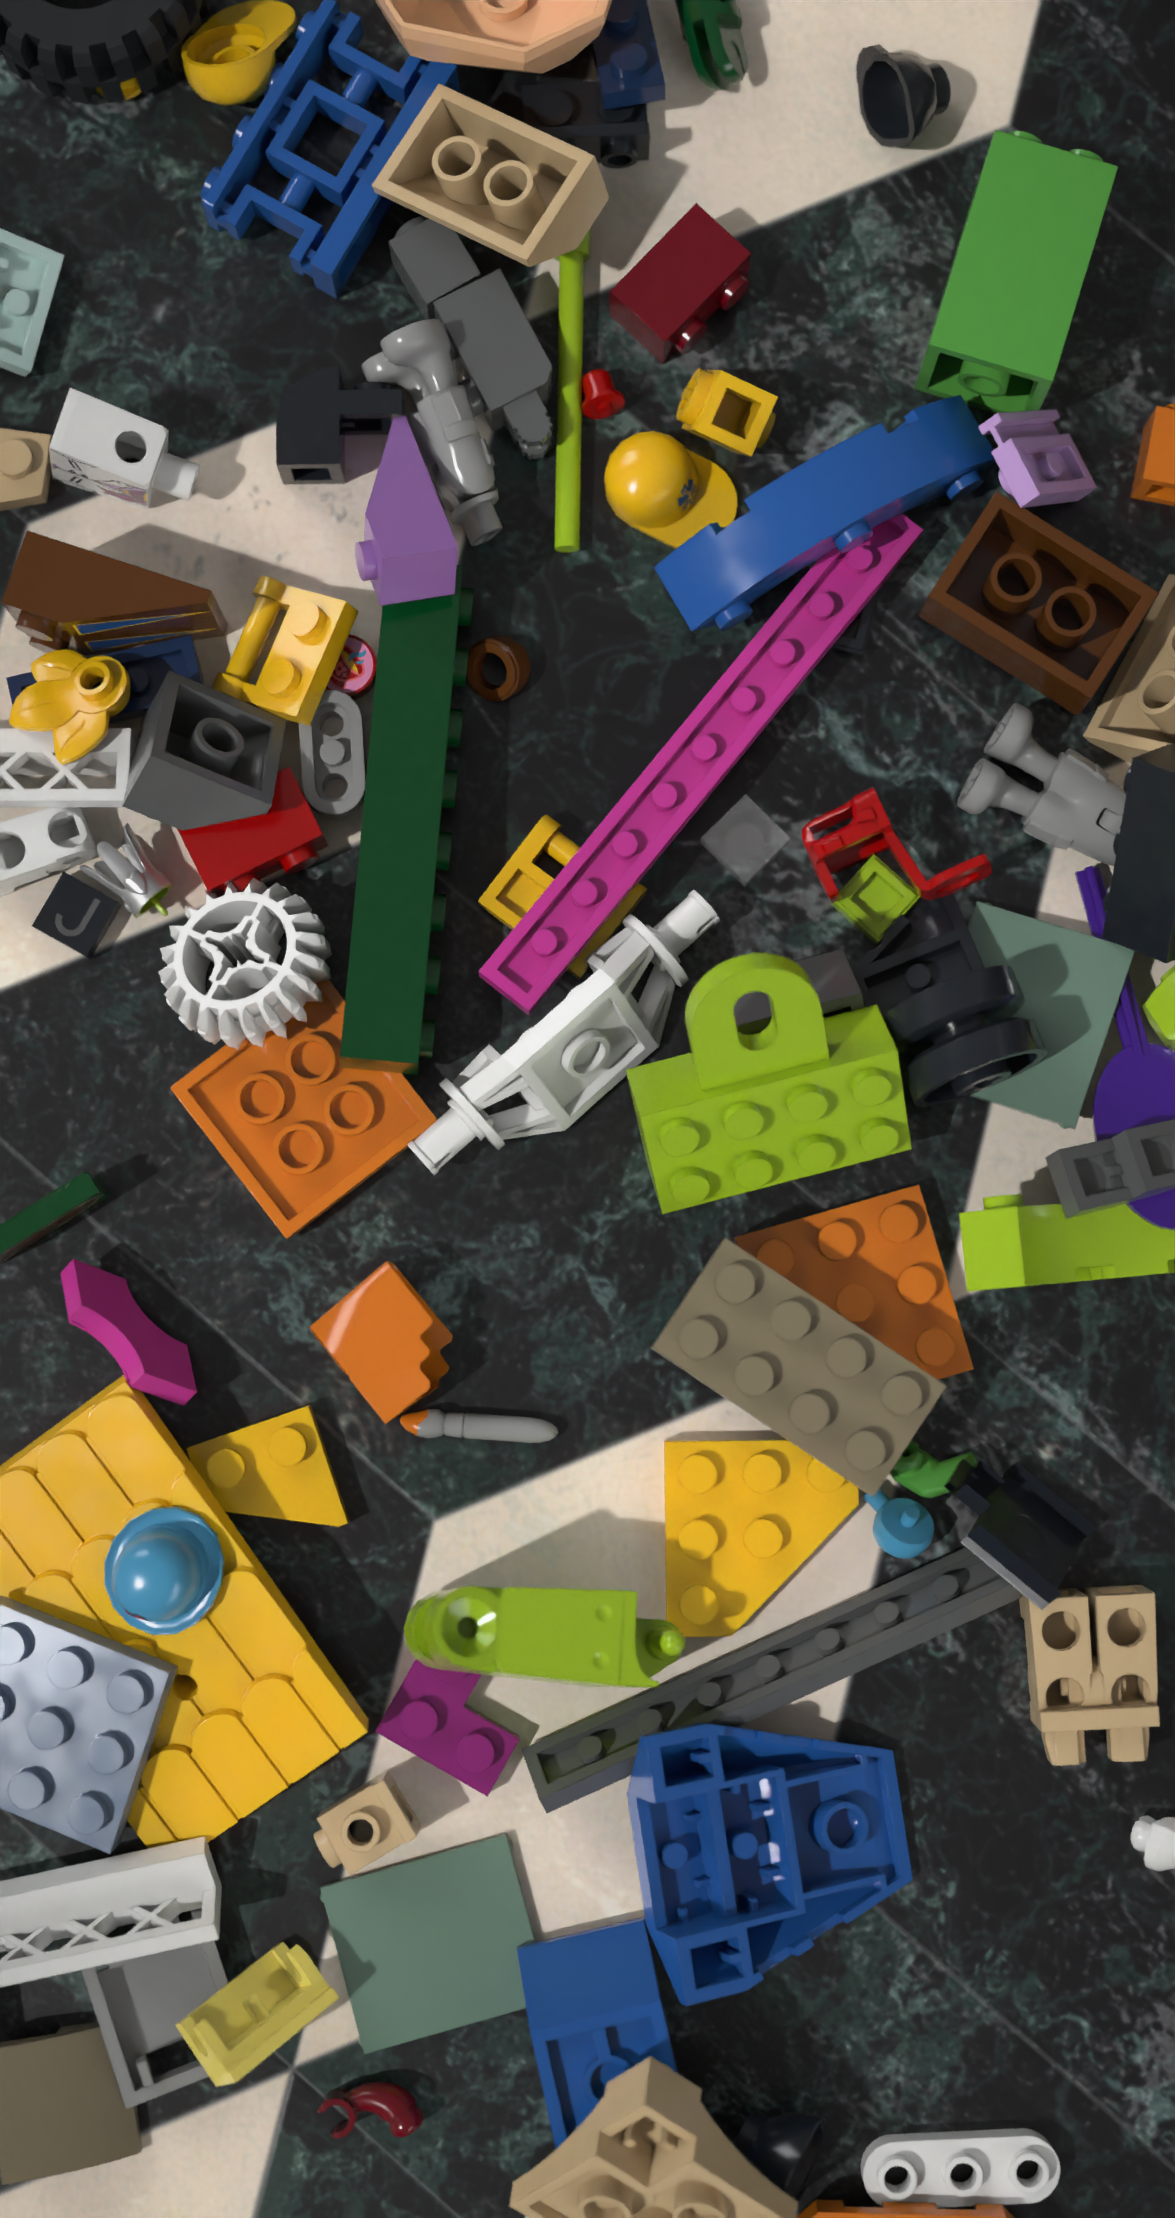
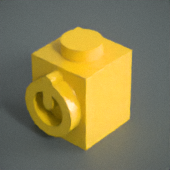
[676,368,778,457]

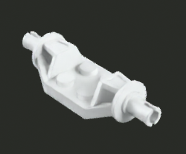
[407,890,720,1176]

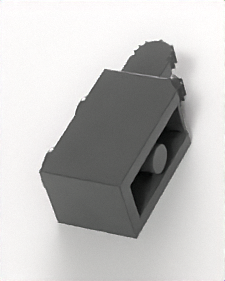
[433,269,553,461]

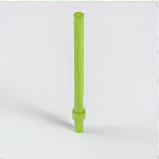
[554,230,591,552]

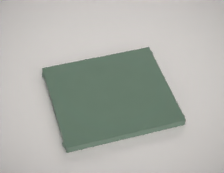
[968,901,1136,1130]
[320,1833,536,2054]

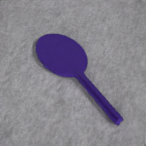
[1075,866,1175,1230]

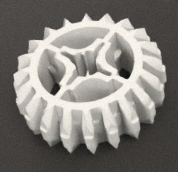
[158,877,332,1050]

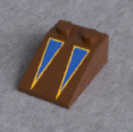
[1,530,228,655]

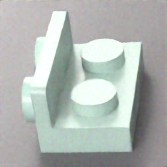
[0,228,64,377]

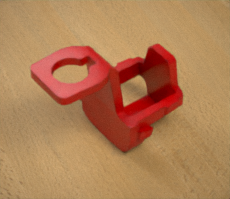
[802,787,992,903]

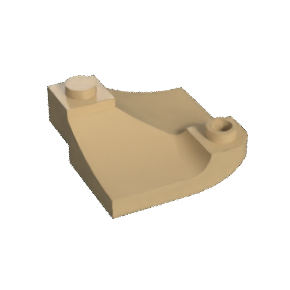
[509,2056,798,2218]

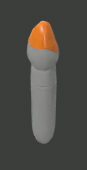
[400,1409,558,1443]

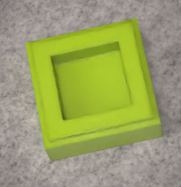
[830,854,920,945]

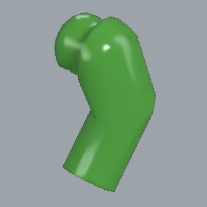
[890,1440,977,1498]

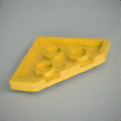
[664,1439,859,1637]

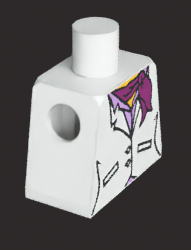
[49,388,200,508]

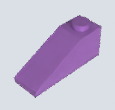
[355,416,458,606]

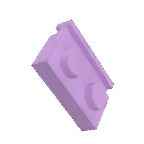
[978,409,1097,508]

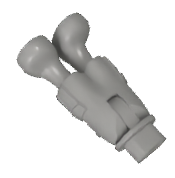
[361,319,503,546]
[957,703,1126,866]

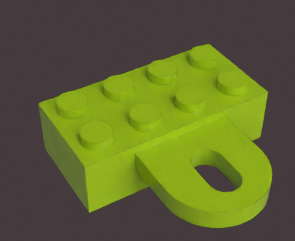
[626,953,912,1214]

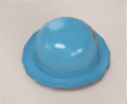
[104,1507,224,1635]

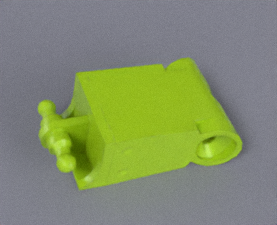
[404,1586,686,1688]

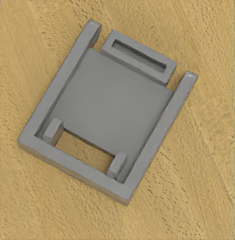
[81,1908,228,2109]

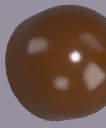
[466,635,531,701]

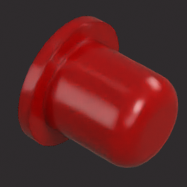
[582,369,625,419]

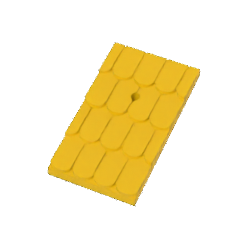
[0,1375,369,1849]

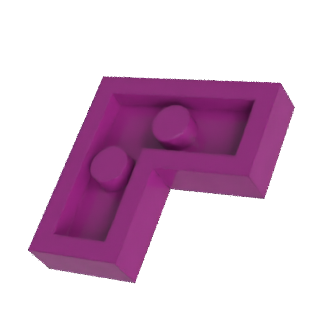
[375,1659,520,1797]

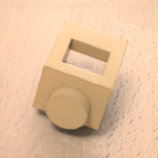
[314,1770,421,1876]

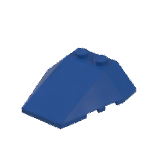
[627,1722,913,2006]

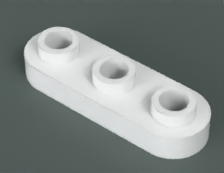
[861,2128,1060,2208]

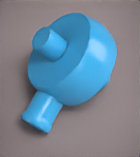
[864,1487,934,1559]

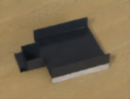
[944,1459,1096,1610]

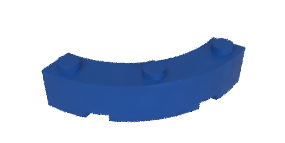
[654,395,995,632]

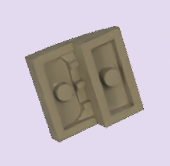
[0,2021,142,2185]

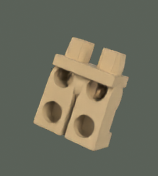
[1019,1585,1160,1766]

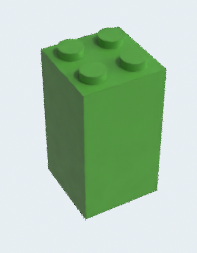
[914,130,1118,414]

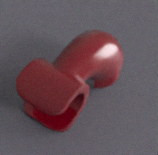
[318,2082,423,2139]

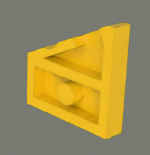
[186,1405,350,1527]

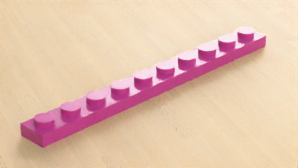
[479,514,923,1016]

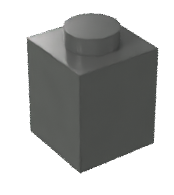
[388,216,481,320]

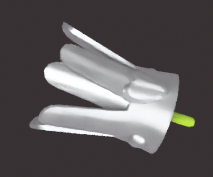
[79,823,173,918]

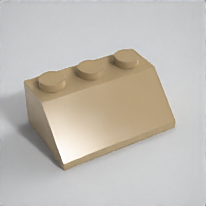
[371,84,609,267]
[1083,574,1175,764]

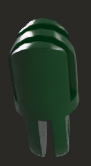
[675,0,748,91]

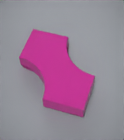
[60,1259,197,1406]

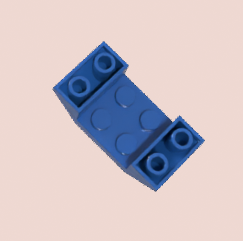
[517,1917,678,2149]

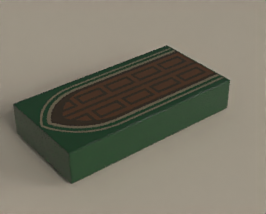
[0,1172,110,1263]

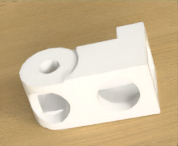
[0,807,98,896]

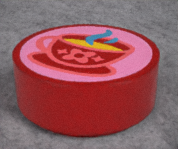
[325,634,377,700]

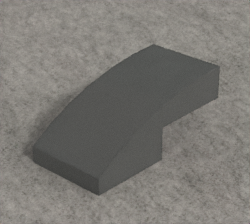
[1045,1119,1175,1219]

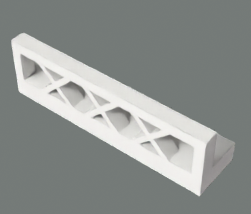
[0,728,137,807]
[0,1836,222,1987]

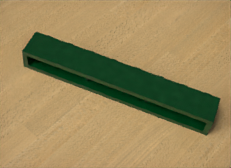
[340,565,474,1074]

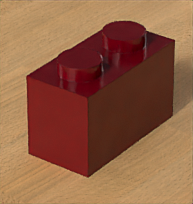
[609,203,751,364]

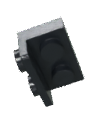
[522,81,650,169]

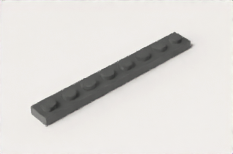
[521,1547,1022,1813]

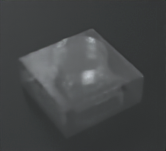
[700,794,791,887]

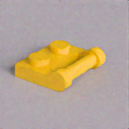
[211,576,359,726]
[478,814,647,980]

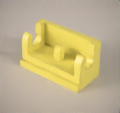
[175,1942,339,2087]

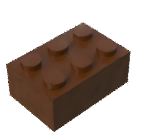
[919,491,1159,716]

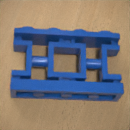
[201,0,460,299]

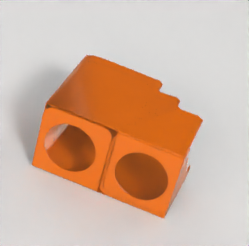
[310,1261,453,1424]

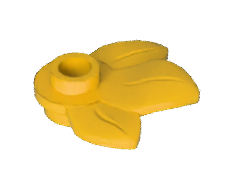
[9,649,130,765]

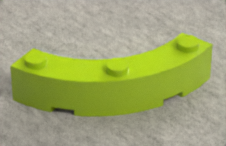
[959,1194,1175,1292]

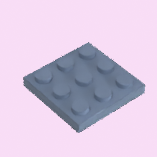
[0,1595,178,1854]

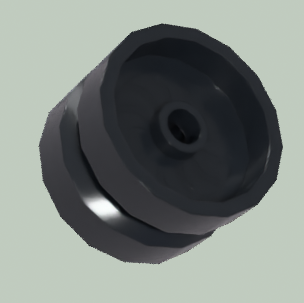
[883,965,1047,1107]

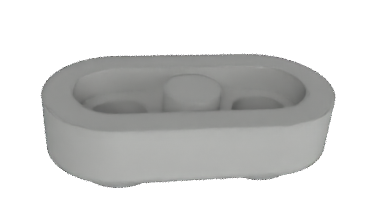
[299,690,367,819]

